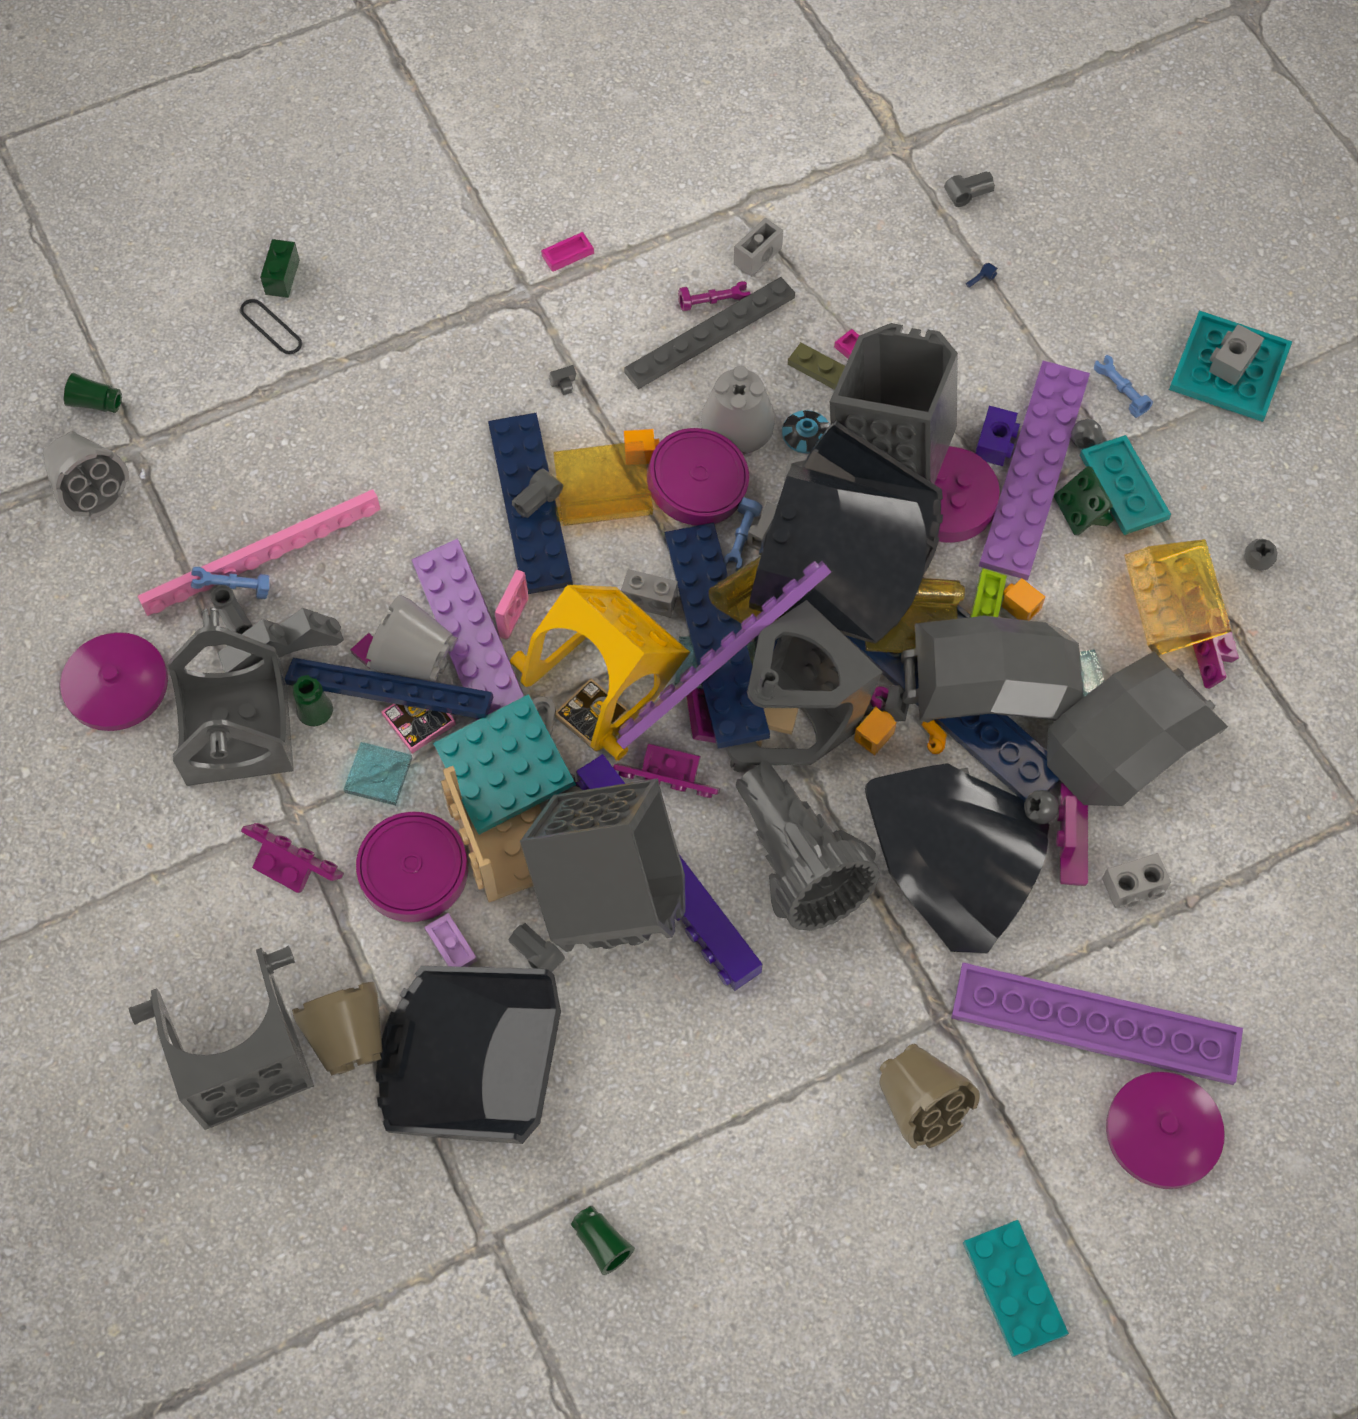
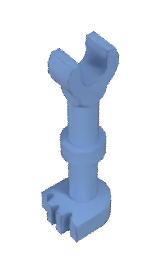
[1094,355,1153,418]
[724,497,763,572]
[191,567,269,599]

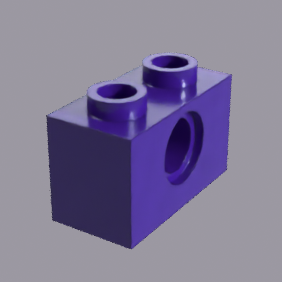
[975,405,1020,466]

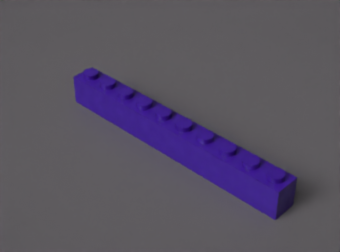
[575,754,763,991]

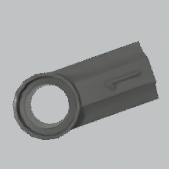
[944,171,995,207]
[512,469,563,518]
[210,585,252,634]
[508,923,565,972]

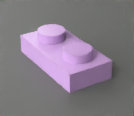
[424,913,478,967]

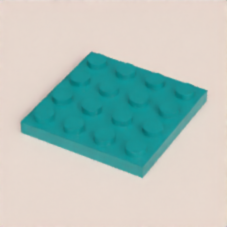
[1169,310,1293,422]
[433,694,576,835]

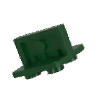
[1054,466,1114,535]

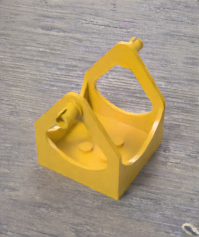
[510,585,690,761]

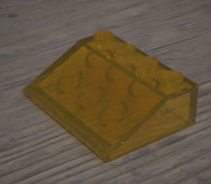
[1124,539,1232,656]

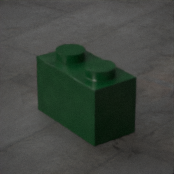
[260,239,300,298]

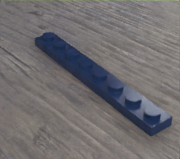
[284,657,494,719]

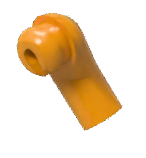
[921,720,947,754]

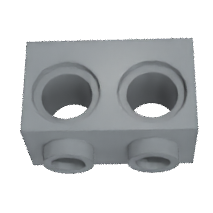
[621,569,678,618]
[1102,853,1171,908]

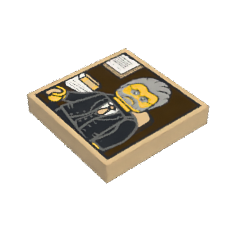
[555,678,629,747]

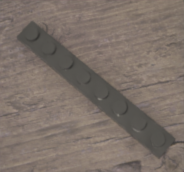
[624,277,795,390]

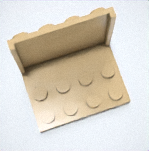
[440,766,542,902]

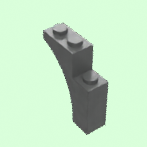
[217,607,344,673]

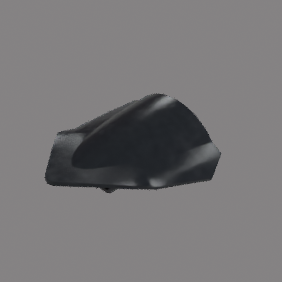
[865,763,1050,954]

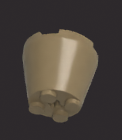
[292,982,382,1076]
[879,1044,980,1149]

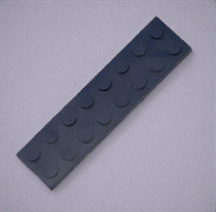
[488,412,573,594]

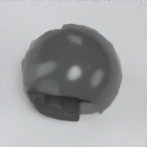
[1071,418,1103,450]
[1244,538,1278,571]
[1024,790,1059,824]

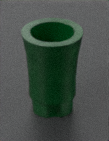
[63,373,122,413]
[293,675,333,727]
[571,1205,635,1275]

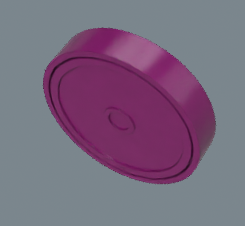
[647,428,749,526]
[934,446,1000,543]
[356,812,468,922]

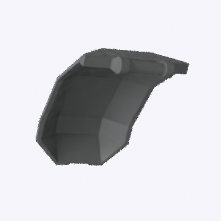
[901,616,1084,723]
[1047,651,1228,806]

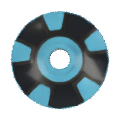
[782,410,830,454]

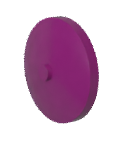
[60,633,168,731]
[1106,1072,1225,1189]

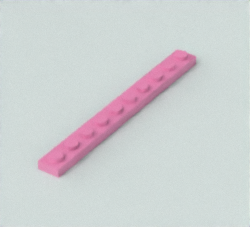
[138,489,381,616]

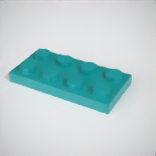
[1079,435,1172,535]
[963,1220,1069,1358]

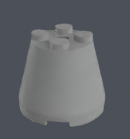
[701,366,775,454]
[42,431,130,519]
[366,595,457,682]

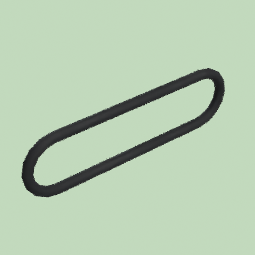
[240,299,302,354]

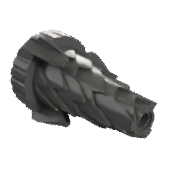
[736,761,880,931]

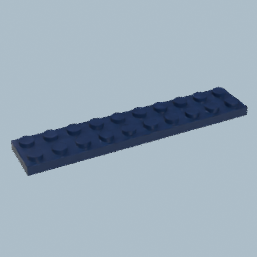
[664,523,770,749]
[844,621,1060,801]

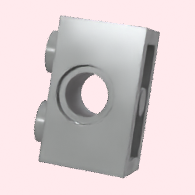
[734,218,783,277]
[1209,324,1264,385]

